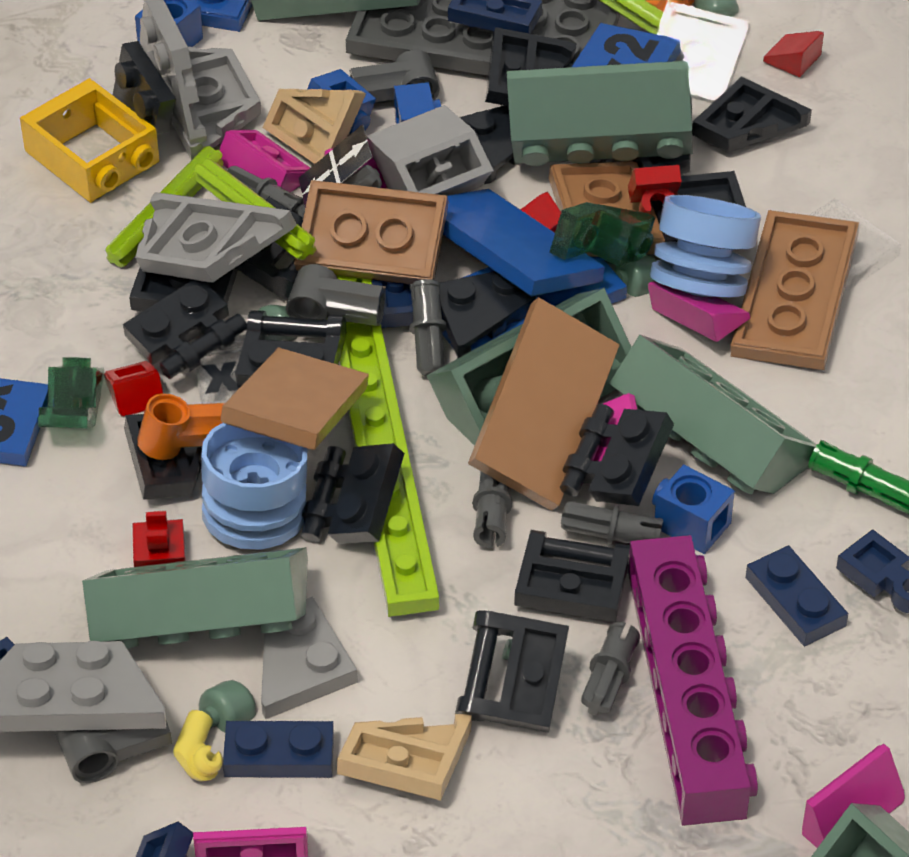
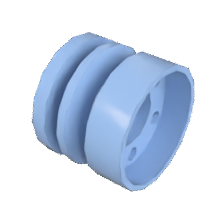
[650,195,761,297]
[201,422,308,550]

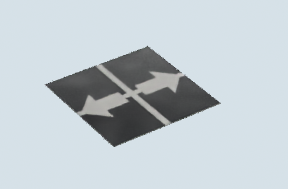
[299,124,372,208]

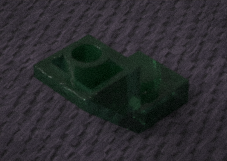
[549,202,656,267]
[38,357,104,428]

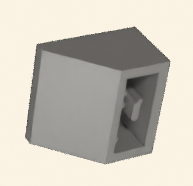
[366,105,494,196]

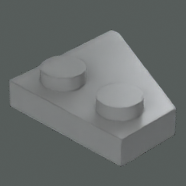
[261,596,358,719]

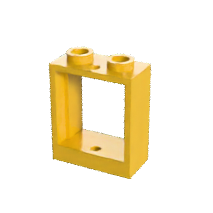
[20,78,160,203]

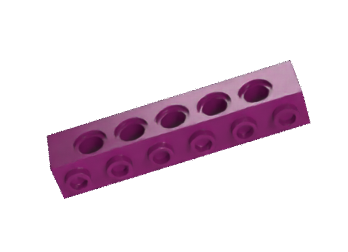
[628,535,758,826]

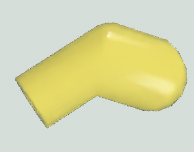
[173,710,223,781]

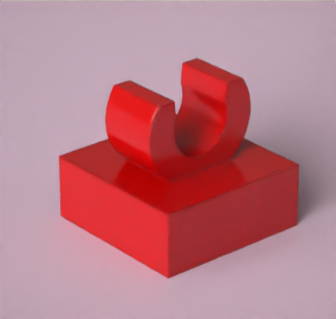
[628,165,682,218]
[132,511,186,567]

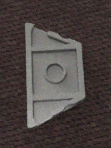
[140,0,207,145]
[171,47,261,160]
[135,192,297,282]
[0,641,166,732]

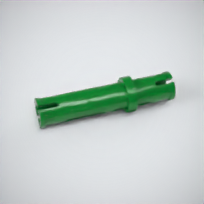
[808,440,909,515]

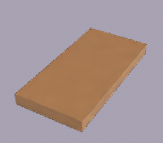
[730,210,859,370]
[468,297,620,511]

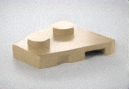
[262,89,366,164]
[337,714,472,801]

